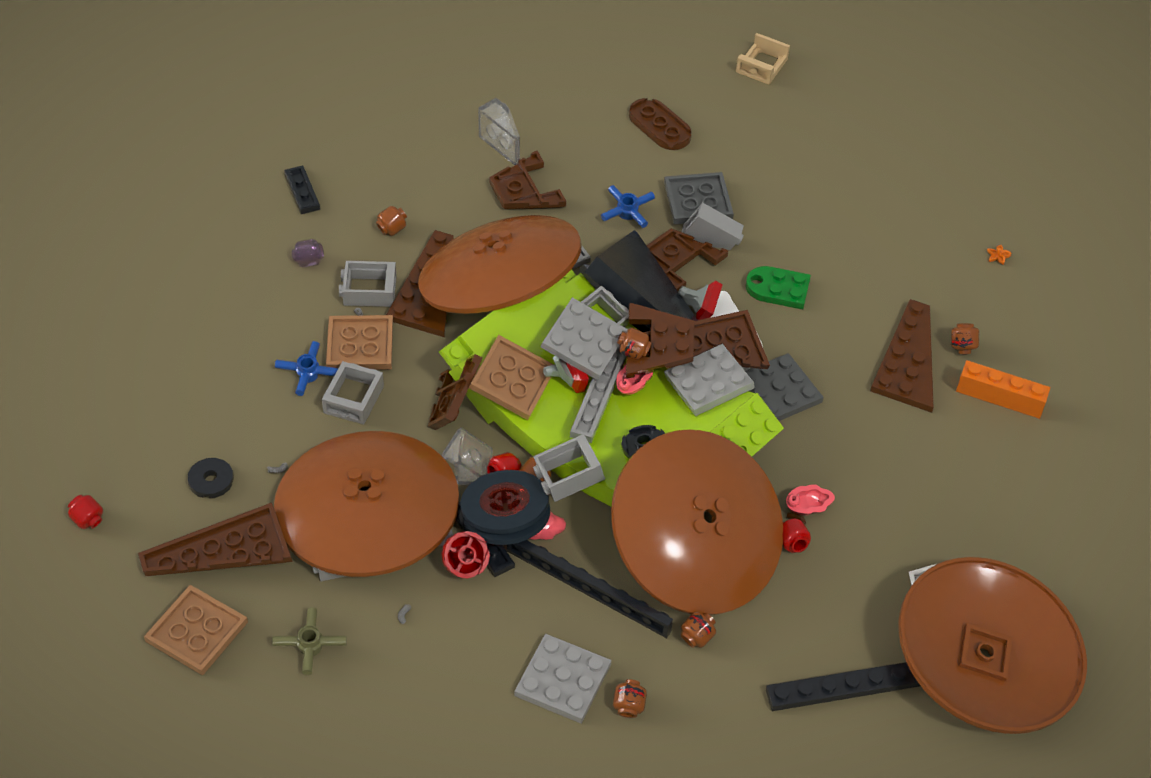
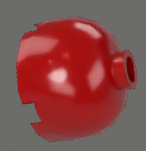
[441,531,490,579]

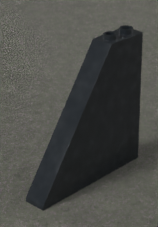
[585,230,698,330]

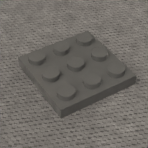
[664,172,734,224]
[745,353,824,421]

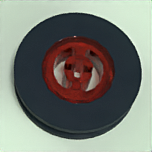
[461,470,550,545]

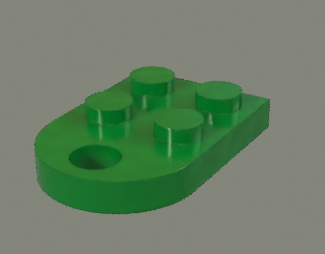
[746,266,811,310]

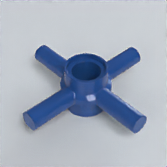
[601,185,655,228]
[275,341,338,396]

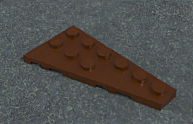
[386,230,454,338]
[870,299,934,413]
[644,310,770,369]
[138,503,293,576]

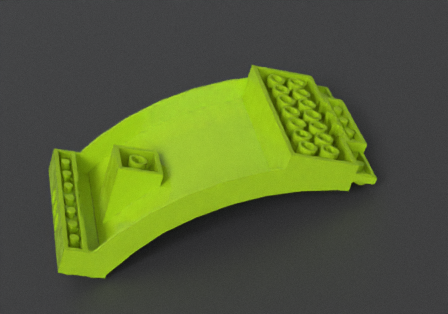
[439,269,784,507]

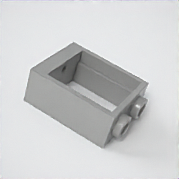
[339,261,397,307]
[581,286,629,327]
[322,361,384,425]
[533,434,605,502]

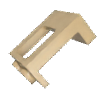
[736,33,790,85]

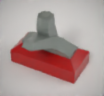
[678,281,723,320]
[543,355,589,393]

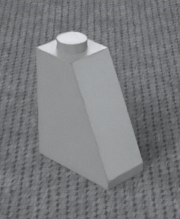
[681,202,744,250]

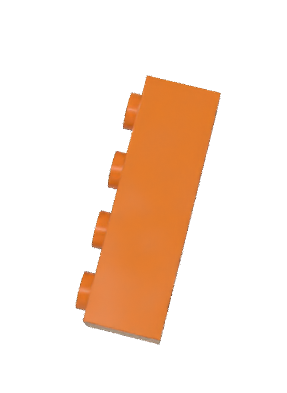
[956,360,1051,419]

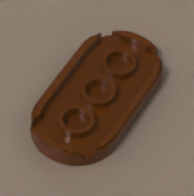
[629,98,691,150]

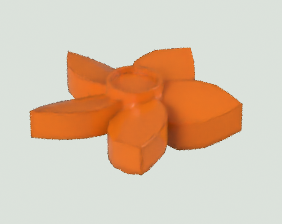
[987,245,1012,265]

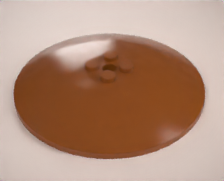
[418,215,582,314]
[611,430,783,615]
[274,431,459,577]
[898,557,1087,734]

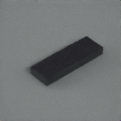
[284,165,320,215]

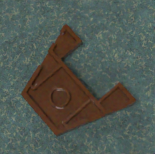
[489,151,566,209]
[646,228,728,291]
[626,303,694,378]
[428,354,482,430]

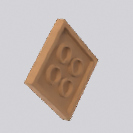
[326,315,393,370]
[469,335,553,420]
[144,585,248,676]

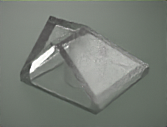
[441,428,493,485]

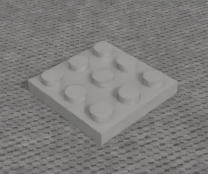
[541,297,628,380]
[664,344,755,416]
[514,634,612,724]

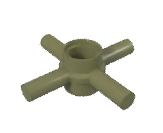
[273,607,347,675]

